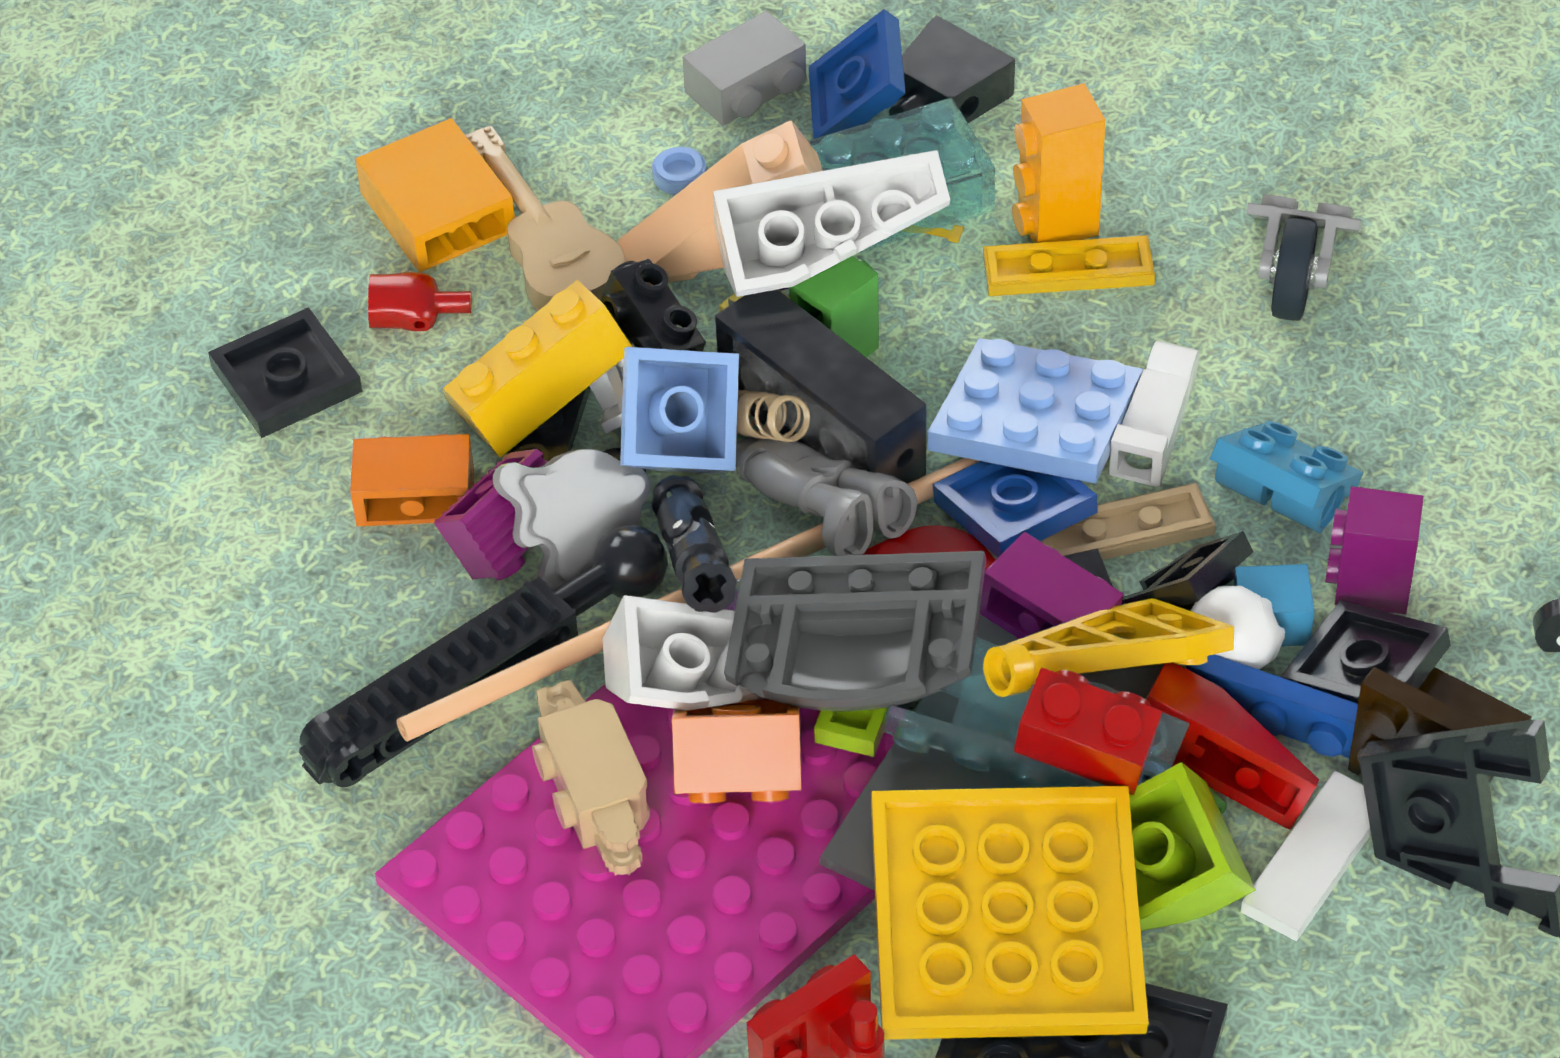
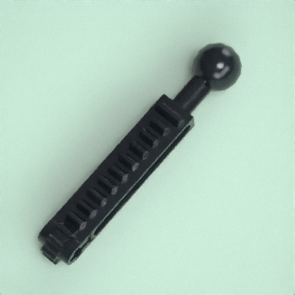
[299,525,668,788]

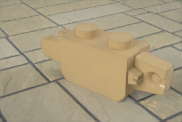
[532,680,650,876]

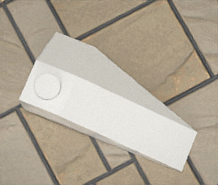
[713,150,950,297]
[603,595,765,711]

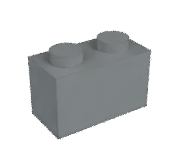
[682,10,807,126]

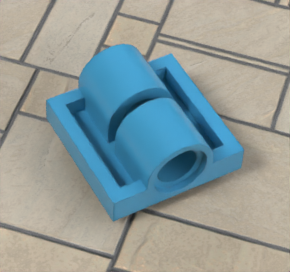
[1210,421,1364,533]

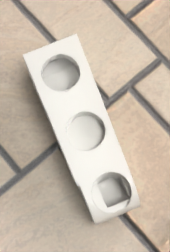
[1109,340,1199,488]

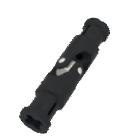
[651,475,737,613]

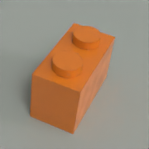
[350,434,474,526]

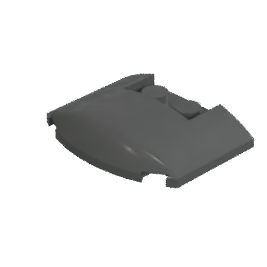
[724,551,986,711]

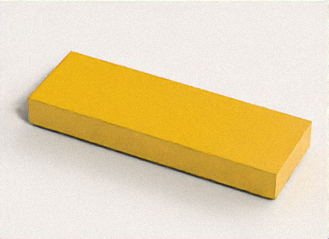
[983,235,1155,296]

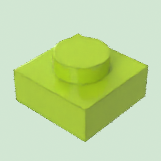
[814,707,892,757]

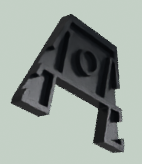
[1359,719,1560,938]

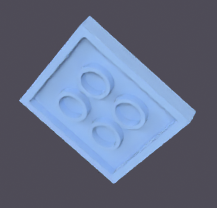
[927,338,1143,484]

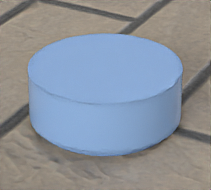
[652,147,706,195]

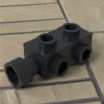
[600,259,706,352]

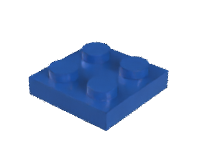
[808,9,905,148]
[933,461,1098,557]

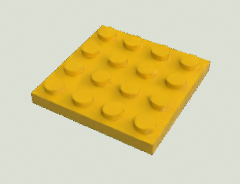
[871,786,1149,1040]

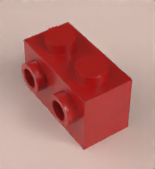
[1014,667,1163,796]

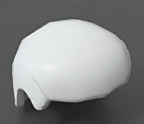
[1191,586,1285,670]

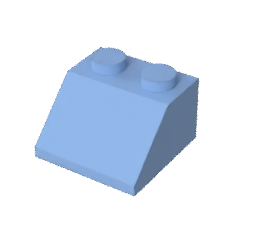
[620,347,739,473]

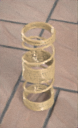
[737,390,811,442]

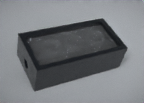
[715,289,926,484]

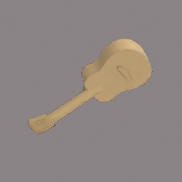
[465,126,625,311]

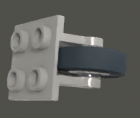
[1246,194,1364,321]

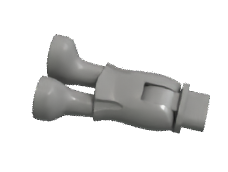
[736,437,917,556]

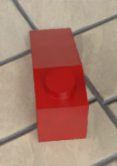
[1145,662,1319,830]

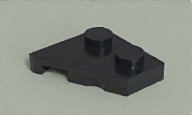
[1121,531,1254,611]

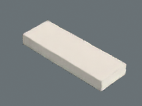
[1241,771,1371,941]

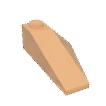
[618,120,823,285]

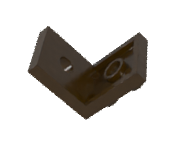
[1348,667,1532,783]

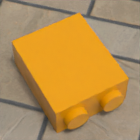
[355,118,515,272]

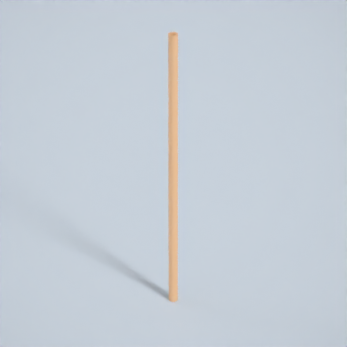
[397,458,979,742]

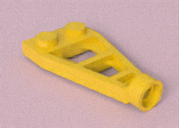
[983,598,1234,697]

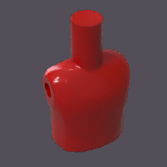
[368,272,472,332]

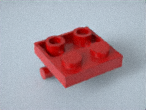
[746,954,885,1058]

